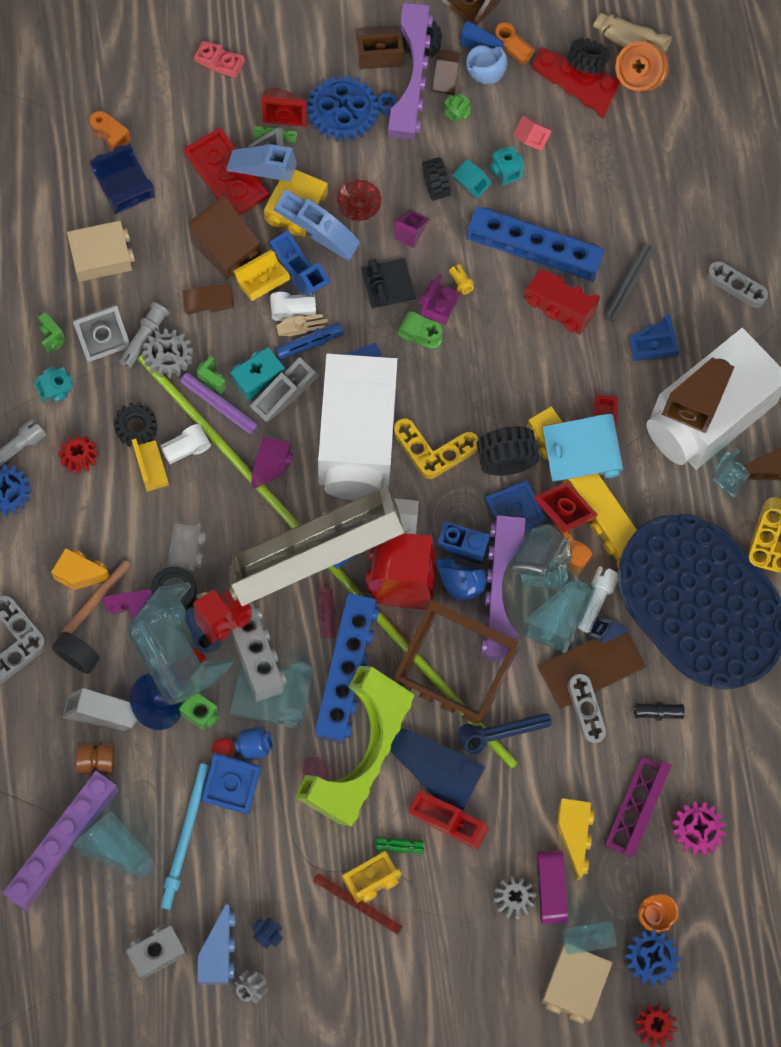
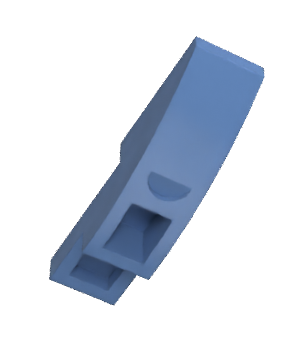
[274,189,360,261]

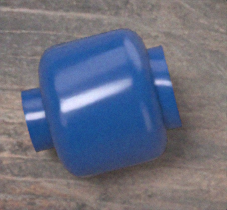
[235,726,273,761]

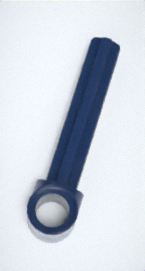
[456,713,552,755]

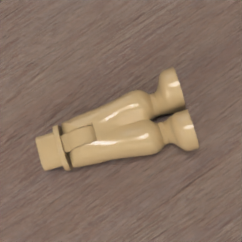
[593,13,672,52]

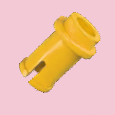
[449,264,474,294]

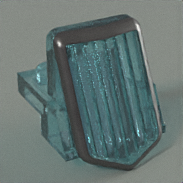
[510,524,571,590]

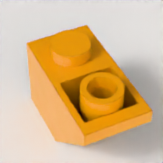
[51,548,109,590]

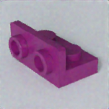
[419,273,461,324]

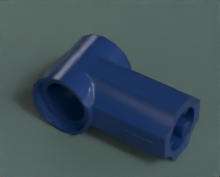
[182,607,221,653]

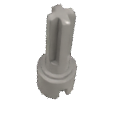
[0,417,47,466]

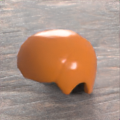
[638,894,679,933]

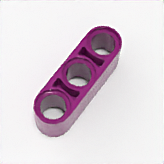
[537,851,568,924]

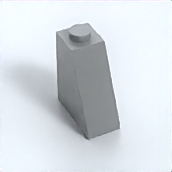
[62,688,138,731]

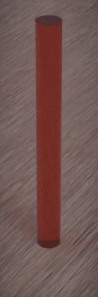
[313,873,403,935]

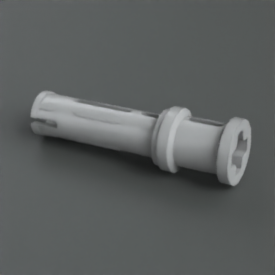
[119,302,169,369]

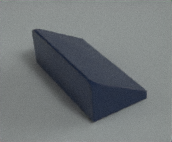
[587,617,628,643]

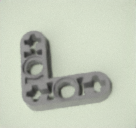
[0,596,46,684]

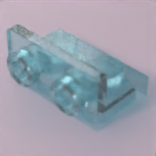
[713,447,750,497]
[560,921,617,955]

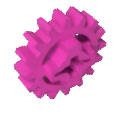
[672,802,726,857]

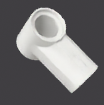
[270,292,316,321]
[160,424,211,464]

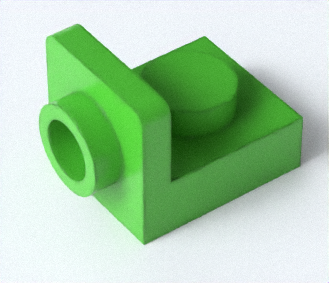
[38,312,66,353]
[197,356,226,396]

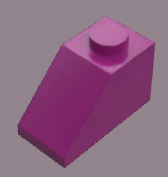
[251,437,294,488]

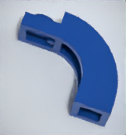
[268,230,331,296]

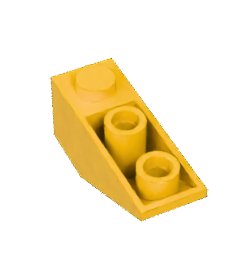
[556,798,594,880]

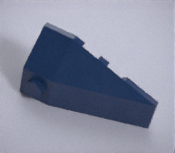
[390,727,485,811]

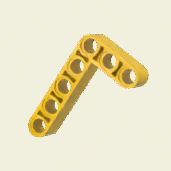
[749,497,781,573]

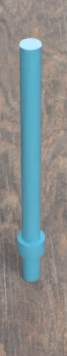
[160,763,210,910]

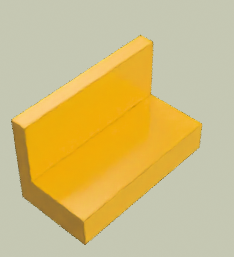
[132,439,169,492]

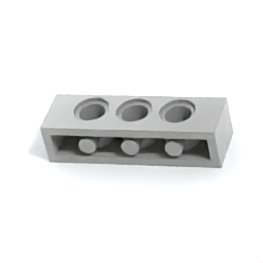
[230,602,287,702]

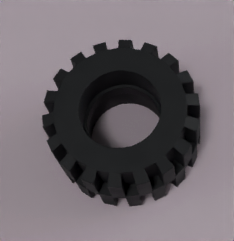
[476,426,539,476]

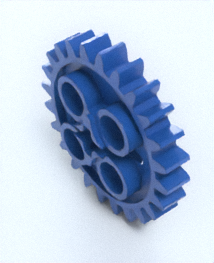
[307,74,379,143]

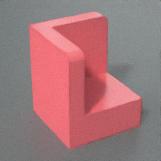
[513,115,552,151]

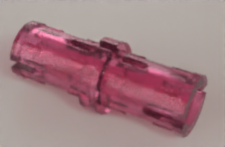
[317,588,336,639]

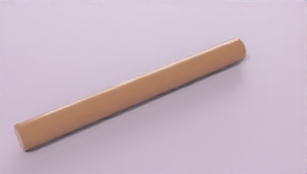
[61,560,131,634]

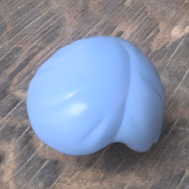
[466,45,507,84]

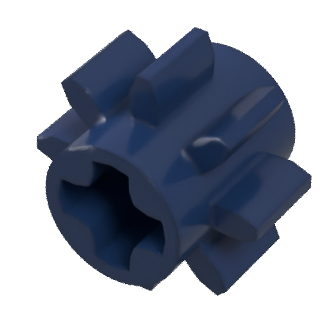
[252,917,283,949]

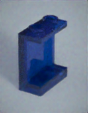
[90,144,155,215]

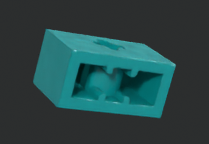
[230,347,285,402]

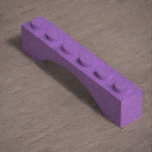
[388,3,433,140]
[482,516,525,663]
[3,771,119,912]

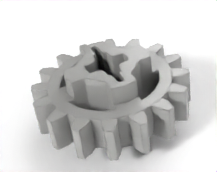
[142,329,193,378]

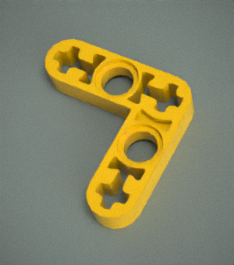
[394,419,479,479]

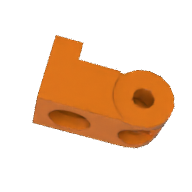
[89,111,131,155]

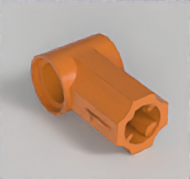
[494,23,535,65]

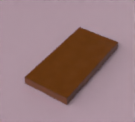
[538,625,646,710]

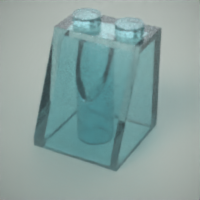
[522,581,593,653]
[72,811,155,880]

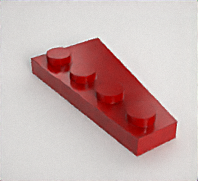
[532,47,621,119]

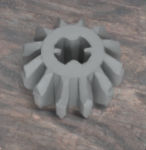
[493,876,536,920]

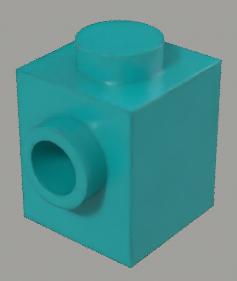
[452,159,492,199]

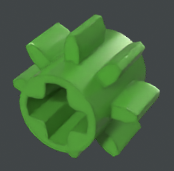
[444,94,471,122]

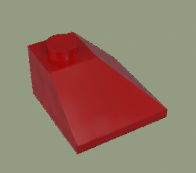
[261,88,307,127]
[534,482,598,533]

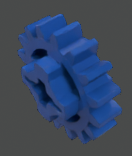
[0,465,32,517]
[625,930,681,987]

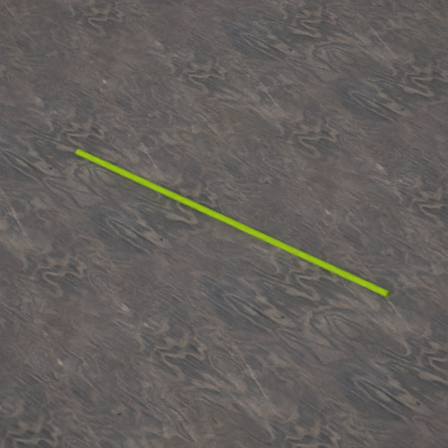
[138,354,518,769]

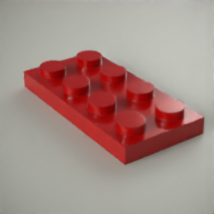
[183,127,270,216]

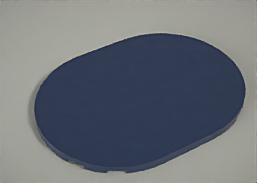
[618,514,781,689]

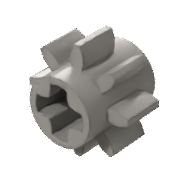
[235,970,268,1003]

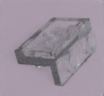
[166,523,206,575]

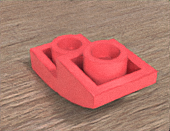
[194,41,245,78]

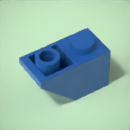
[437,521,490,565]

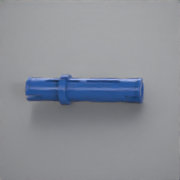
[274,322,344,361]

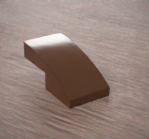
[183,285,234,315]

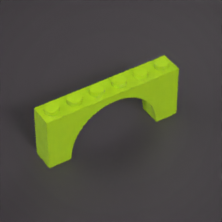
[295,666,415,827]

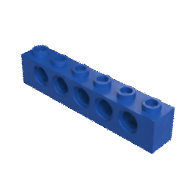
[466,206,605,282]
[315,593,380,744]

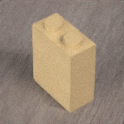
[67,220,135,282]
[541,943,613,1024]

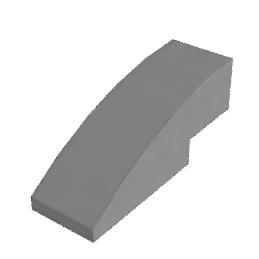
[250,357,320,422]

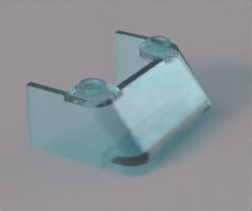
[129,582,235,705]

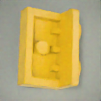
[234,250,291,301]
[342,851,402,903]

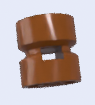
[77,742,115,774]

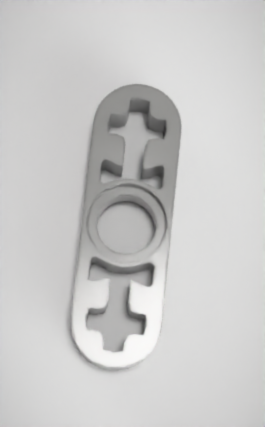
[707,261,768,308]
[567,674,606,743]

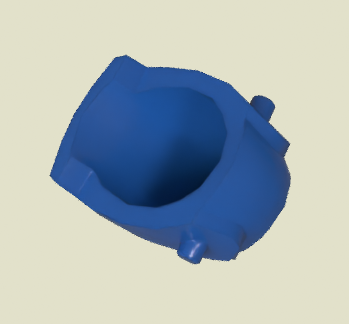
[436,558,487,602]

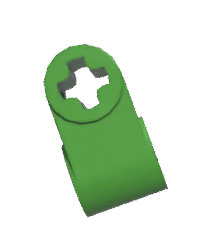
[397,311,442,350]

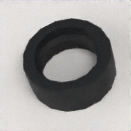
[151,566,197,615]
[52,632,100,674]

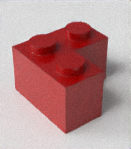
[194,590,252,644]

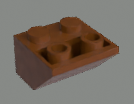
[355,26,404,69]

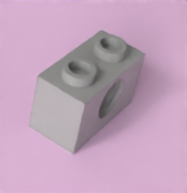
[126,925,187,980]

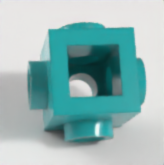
[490,146,524,186]
[33,367,73,403]

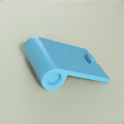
[543,414,623,482]

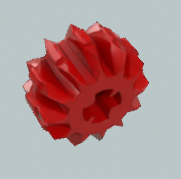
[58,434,99,475]
[634,1004,678,1047]

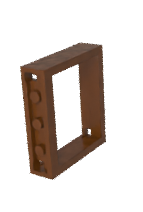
[393,600,521,724]

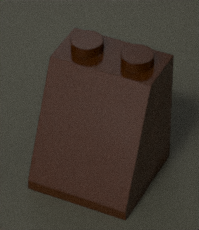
[188,195,261,280]
[661,357,735,433]

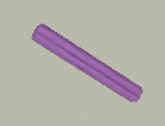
[181,373,258,434]

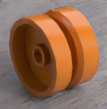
[615,41,669,92]

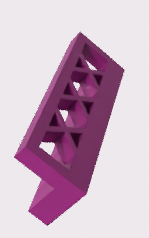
[604,756,672,858]

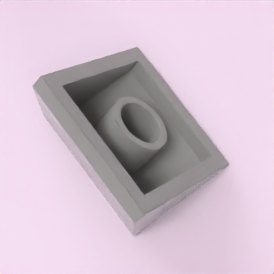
[72,305,130,362]

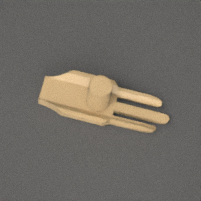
[276,314,328,337]

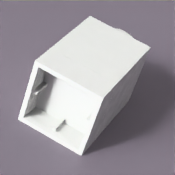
[647,328,781,470]
[318,354,398,500]

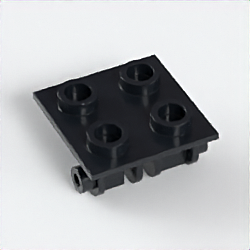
[361,258,416,309]

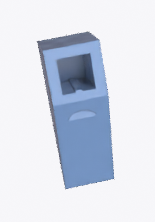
[226,144,297,182]
[198,904,235,985]

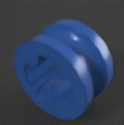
[378,93,397,116]

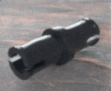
[633,701,685,721]

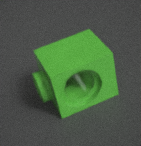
[179,690,219,731]

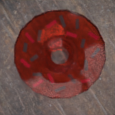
[337,180,382,221]

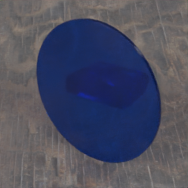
[130,673,183,730]

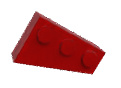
[524,269,600,335]

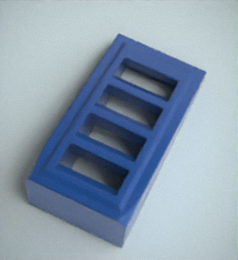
[460,21,504,49]

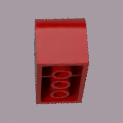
[366,533,437,610]

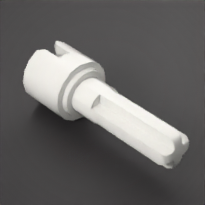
[578,566,618,633]

